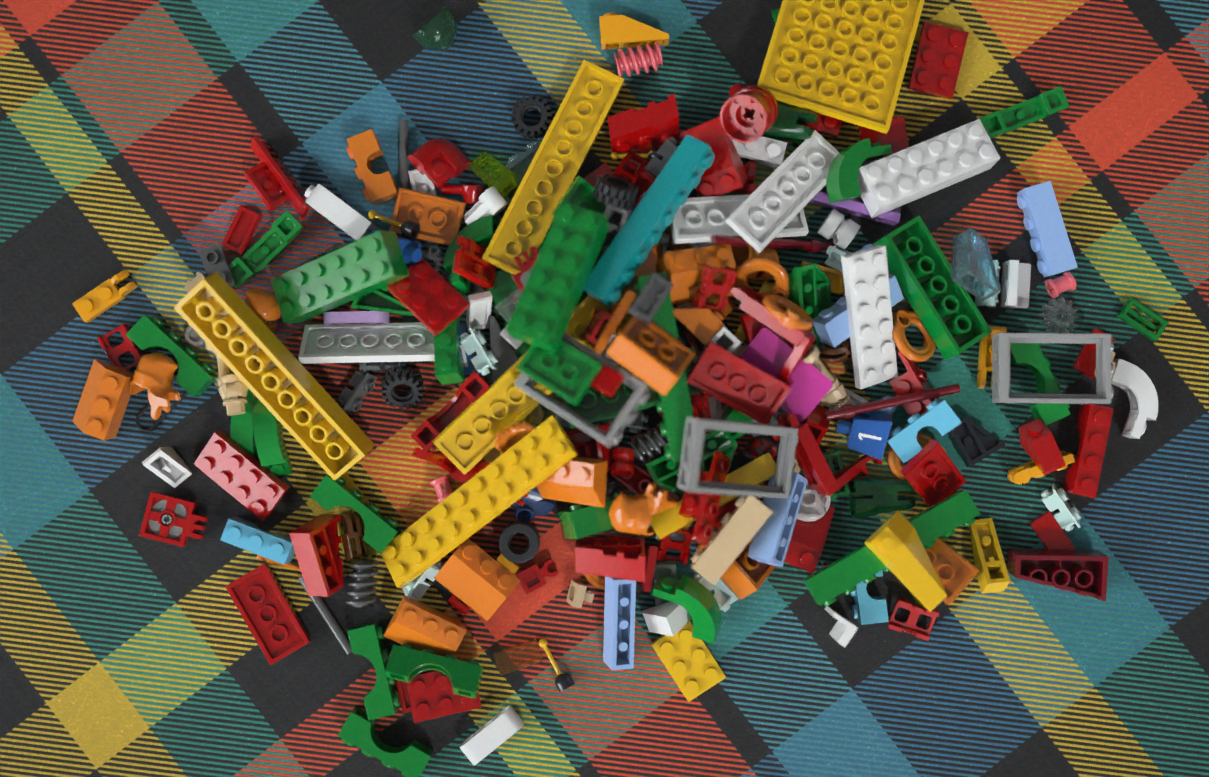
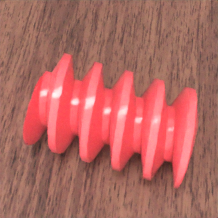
[614,41,663,77]

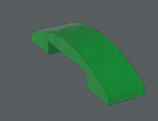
[979,86,1070,139]
[228,210,303,289]
[230,388,257,460]

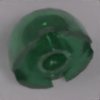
[412,6,458,51]

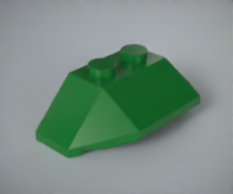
[785,263,831,349]
[646,430,738,496]

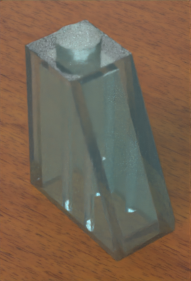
[951,228,1001,302]

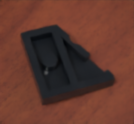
[948,416,1005,467]

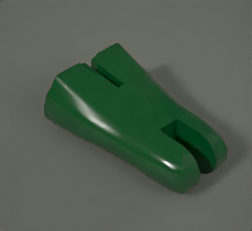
[752,100,819,140]
[849,475,915,519]

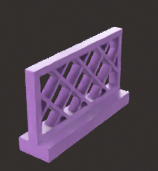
[809,161,902,226]

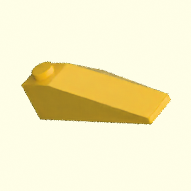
[864,511,947,612]

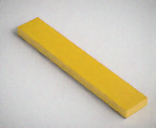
[650,452,776,540]

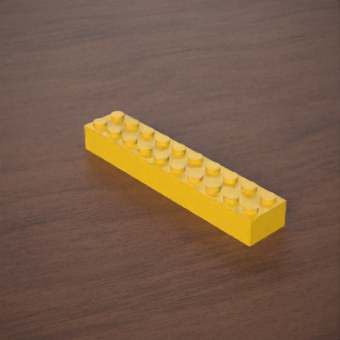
[174,272,375,481]

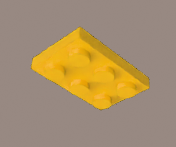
[651,621,726,702]

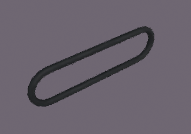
[136,372,188,432]

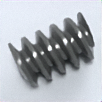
[628,424,668,465]
[346,559,379,608]

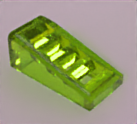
[469,152,518,197]

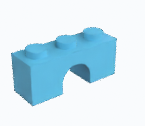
[887,399,962,463]
[220,516,295,565]
[850,570,889,625]

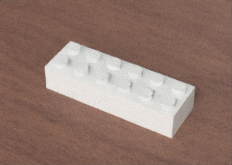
[858,119,1000,218]

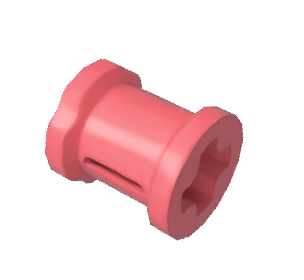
[1045,271,1077,298]
[429,474,453,503]

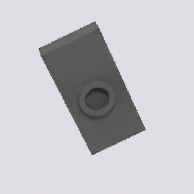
[628,272,674,325]

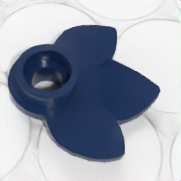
[512,487,554,522]

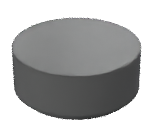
[185,325,205,346]

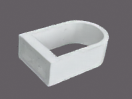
[305,183,380,241]

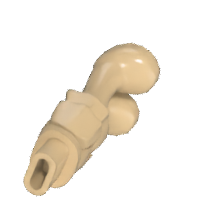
[205,342,248,416]
[802,344,853,410]

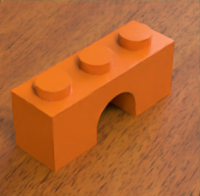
[346,129,398,206]

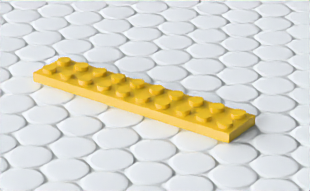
[482,60,625,275]
[432,295,609,475]
[381,416,578,589]

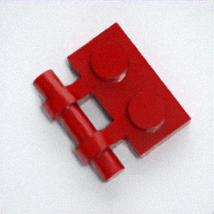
[453,235,496,289]

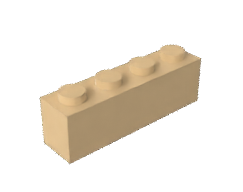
[691,495,772,585]

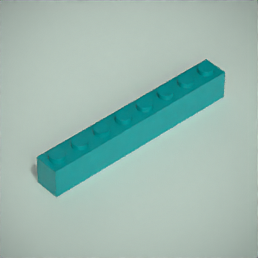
[583,134,715,308]

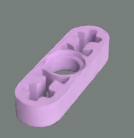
[323,311,389,324]

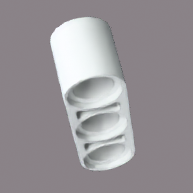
[459,705,525,765]

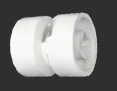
[817,208,860,250]

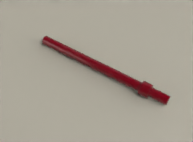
[711,235,835,252]
[824,384,960,420]

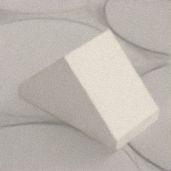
[142,447,192,488]
[642,601,692,636]

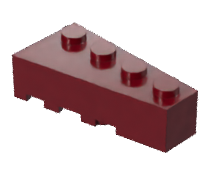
[1007,548,1109,601]

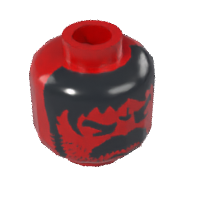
[748,434,780,459]

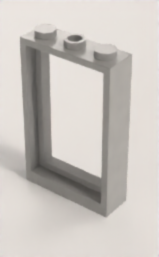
[514,333,650,449]
[992,333,1114,404]
[677,416,798,499]

